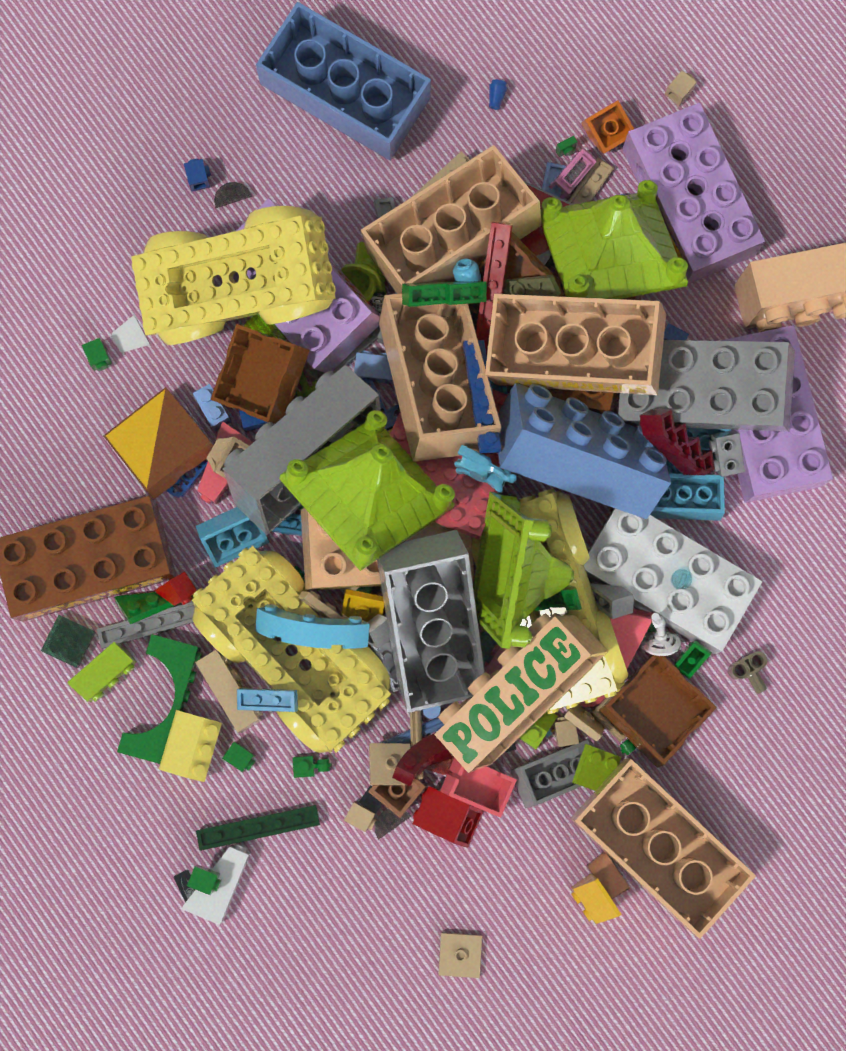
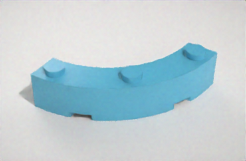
[255,604,370,649]

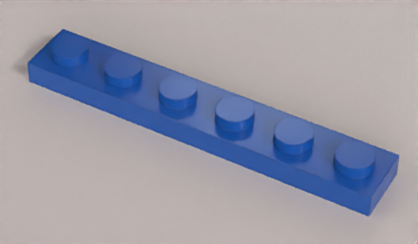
[463,340,501,453]

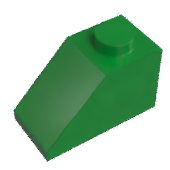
[674,641,712,679]

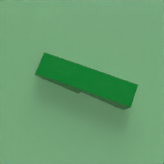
[402,281,487,307]

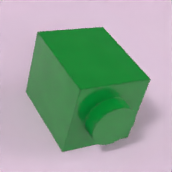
[81,338,112,371]
[222,741,256,772]
[187,865,222,895]

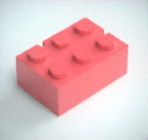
[440,757,517,818]

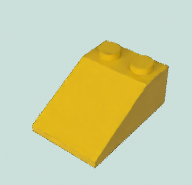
[571,874,622,924]

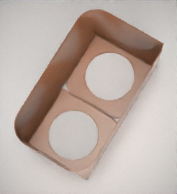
[586,851,630,899]

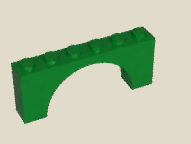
[117,634,202,764]

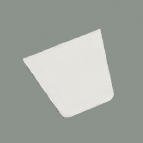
[112,315,150,352]

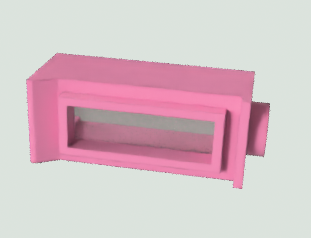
[548,149,597,199]

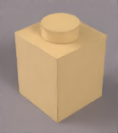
[665,70,697,106]
[553,717,579,747]
[344,802,377,832]

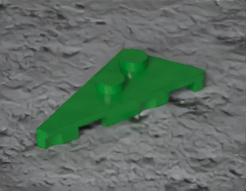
[114,592,194,624]

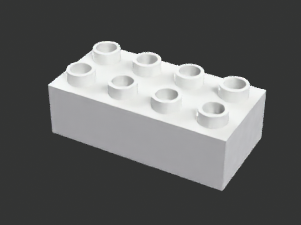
[584,508,763,654]

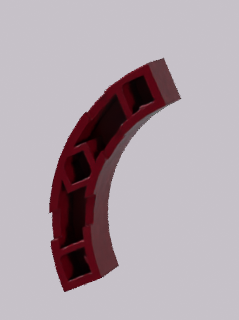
[392,734,454,787]

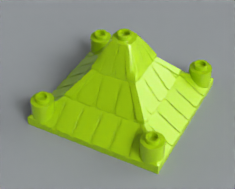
[540,180,688,299]
[279,410,455,571]
[473,492,574,649]

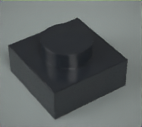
[359,785,382,814]

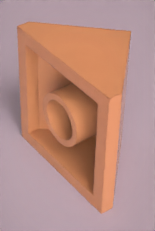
[369,779,426,818]

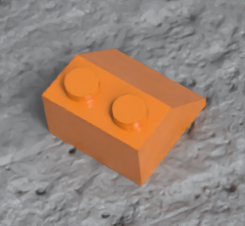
[581,100,634,154]

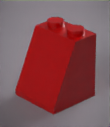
[412,786,484,848]

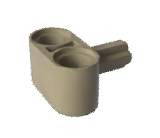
[728,651,767,694]

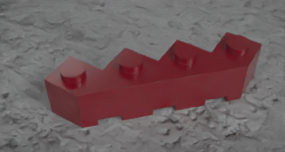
[640,409,715,476]

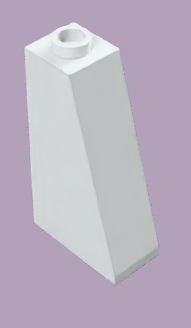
[182,844,251,925]

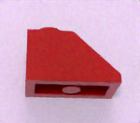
[155,571,197,606]

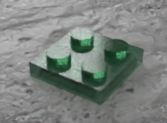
[41,615,96,668]

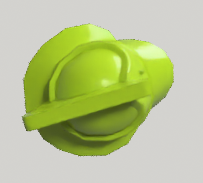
[341,241,387,301]

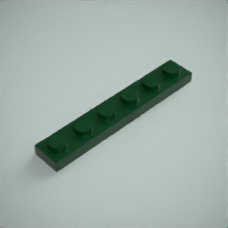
[196,805,320,851]

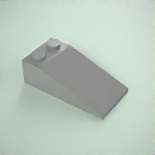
[510,739,590,808]

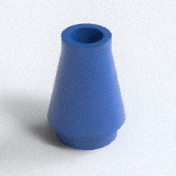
[489,79,508,110]

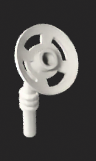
[640,613,681,656]

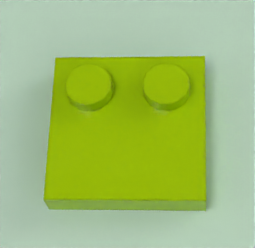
[572,744,621,791]

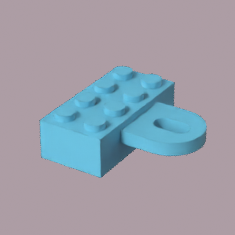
[650,458,725,521]

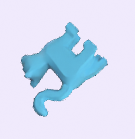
[454,445,516,493]

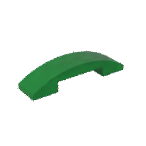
[534,586,582,610]

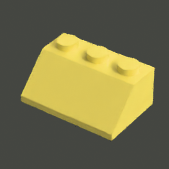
[159,710,222,782]

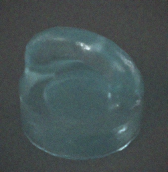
[671,569,692,589]

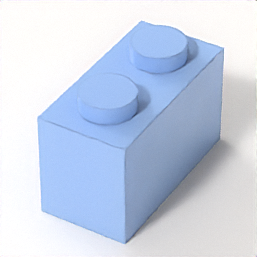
[354,351,393,384]
[193,384,231,432]

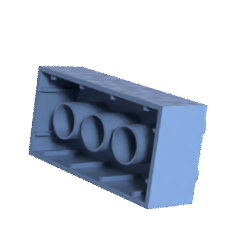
[256,1,431,161]
[498,383,671,519]

